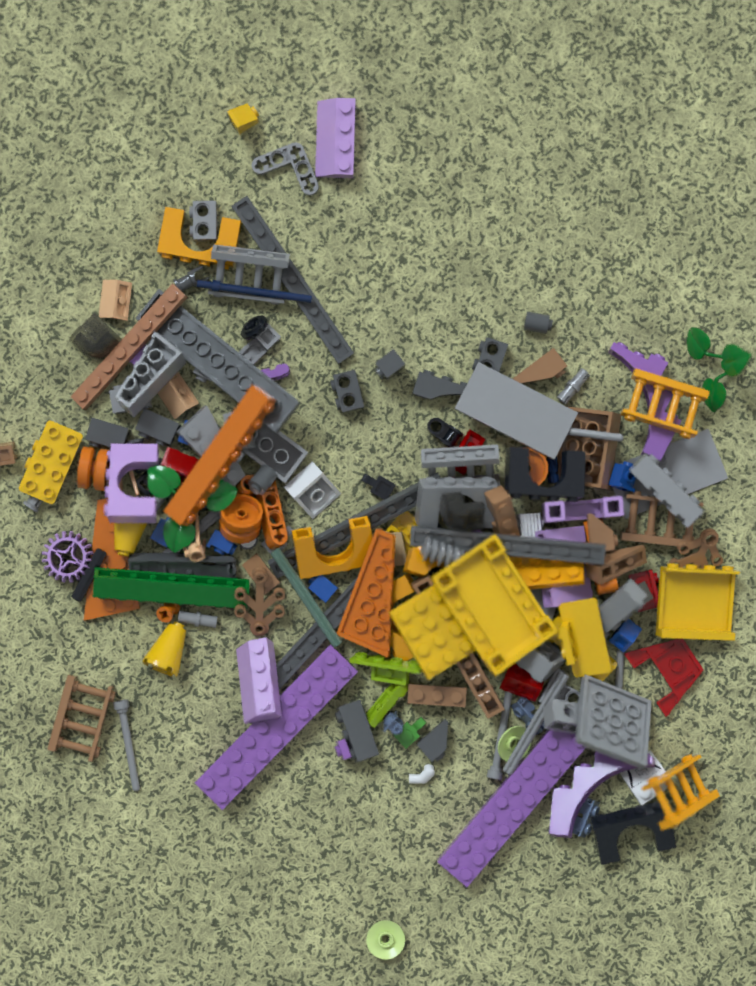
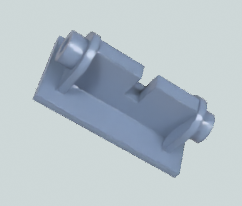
[511,697,545,735]
[383,710,403,735]
[573,798,600,838]

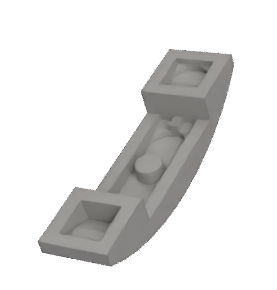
[239,324,281,364]

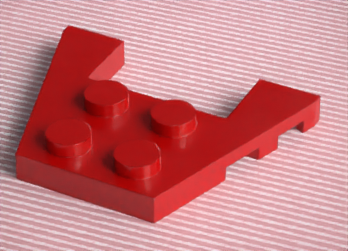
[624,638,704,717]

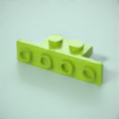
[349,652,422,686]

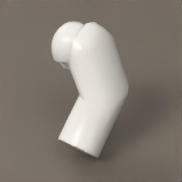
[409,764,435,784]

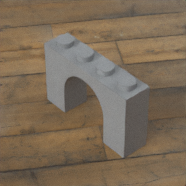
[415,477,498,528]

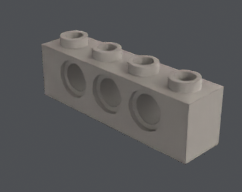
[542,699,579,734]

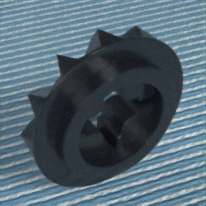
[241,315,268,341]

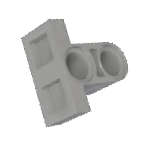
[538,668,580,704]

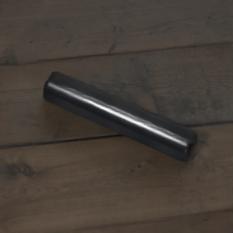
[71,548,107,602]

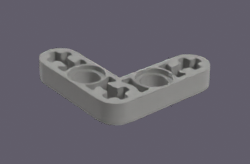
[252,142,319,196]

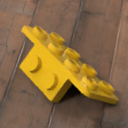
[19,421,83,504]
[558,598,612,678]

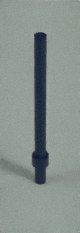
[197,280,312,303]

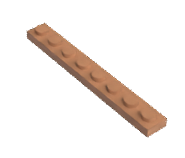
[71,283,188,410]

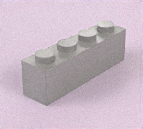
[599,579,647,638]

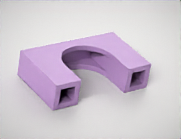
[104,444,159,523]
[541,496,624,523]
[535,526,593,608]

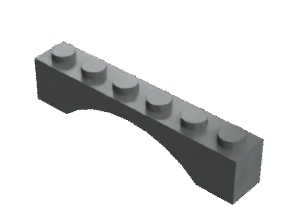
[412,370,467,400]

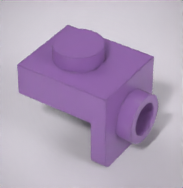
[334,739,351,760]

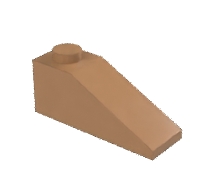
[513,348,567,384]
[585,545,647,585]

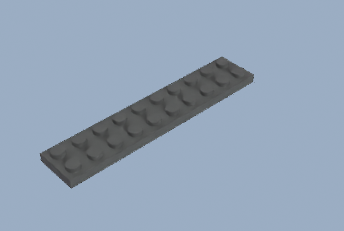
[135,289,301,433]

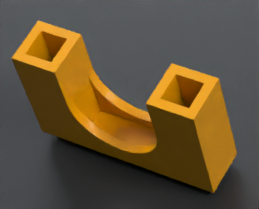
[157,207,242,270]
[291,516,372,579]
[391,573,415,661]

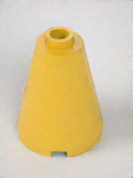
[114,523,147,557]
[142,621,186,677]

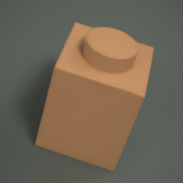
[586,513,618,551]
[242,553,281,595]

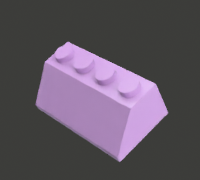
[315,98,356,178]
[236,637,282,724]

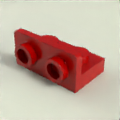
[628,569,659,612]
[499,663,544,702]

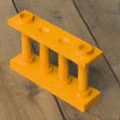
[620,368,710,439]
[641,754,720,830]

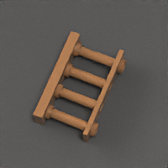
[620,491,703,549]
[47,674,116,762]

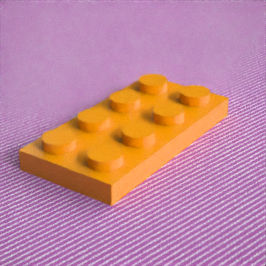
[507,555,585,590]

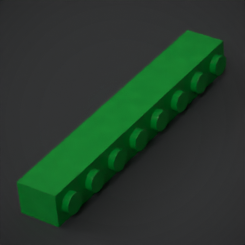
[93,567,249,609]

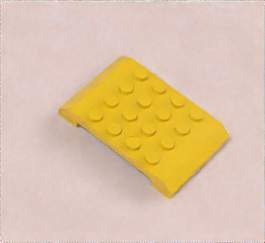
[431,534,558,676]

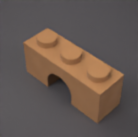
[484,485,520,536]
[407,683,467,707]

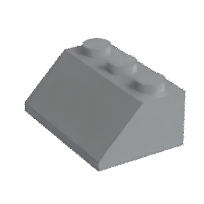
[516,640,566,683]

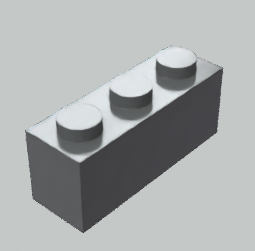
[335,700,379,763]

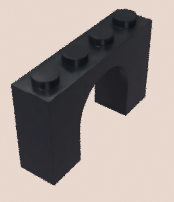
[504,447,586,502]
[591,801,677,865]

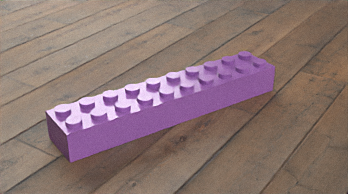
[195,644,358,810]
[437,730,586,887]

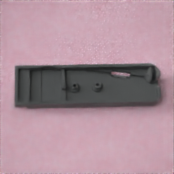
[129,553,237,578]

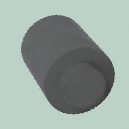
[524,311,553,334]
[248,465,278,495]

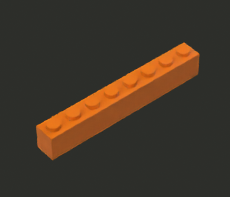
[164,385,276,526]

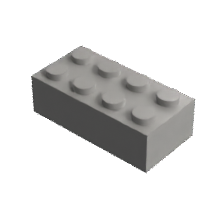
[243,423,309,484]

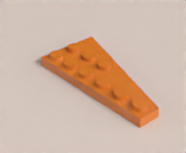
[84,498,141,621]
[337,528,396,658]

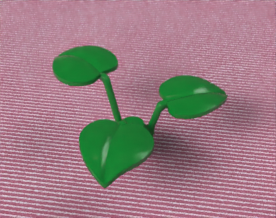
[687,327,752,412]
[148,466,237,553]

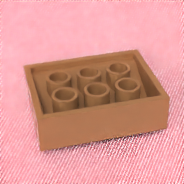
[557,407,621,491]

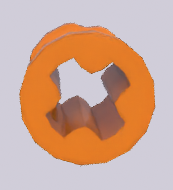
[156,603,180,623]

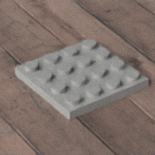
[575,674,652,769]

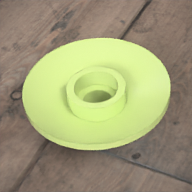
[498,726,532,762]
[366,920,405,959]

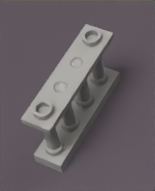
[208,244,290,304]
[421,445,500,486]

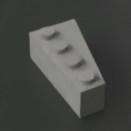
[115,331,187,417]
[176,406,245,486]
[629,453,704,528]

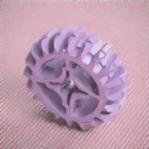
[42,531,94,583]

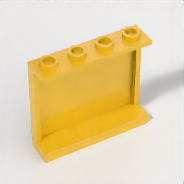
[655,563,740,641]

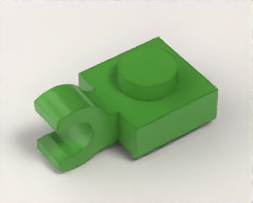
[393,717,426,749]

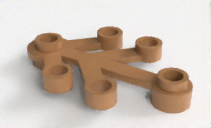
[669,528,723,568]
[234,566,285,636]

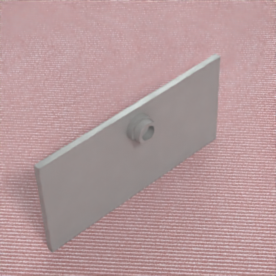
[455,362,578,460]
[613,429,728,519]

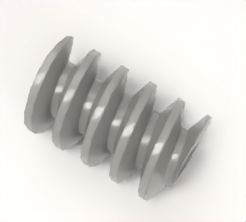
[420,536,464,568]

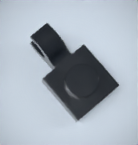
[361,473,396,500]

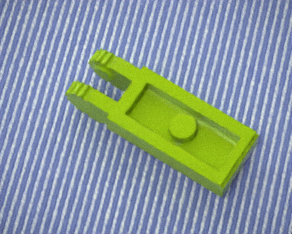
[365,683,408,728]

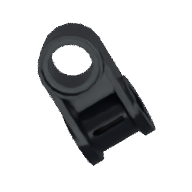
[427,418,464,448]

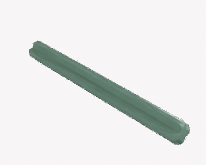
[271,548,342,648]

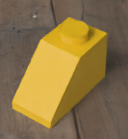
[227,103,259,135]

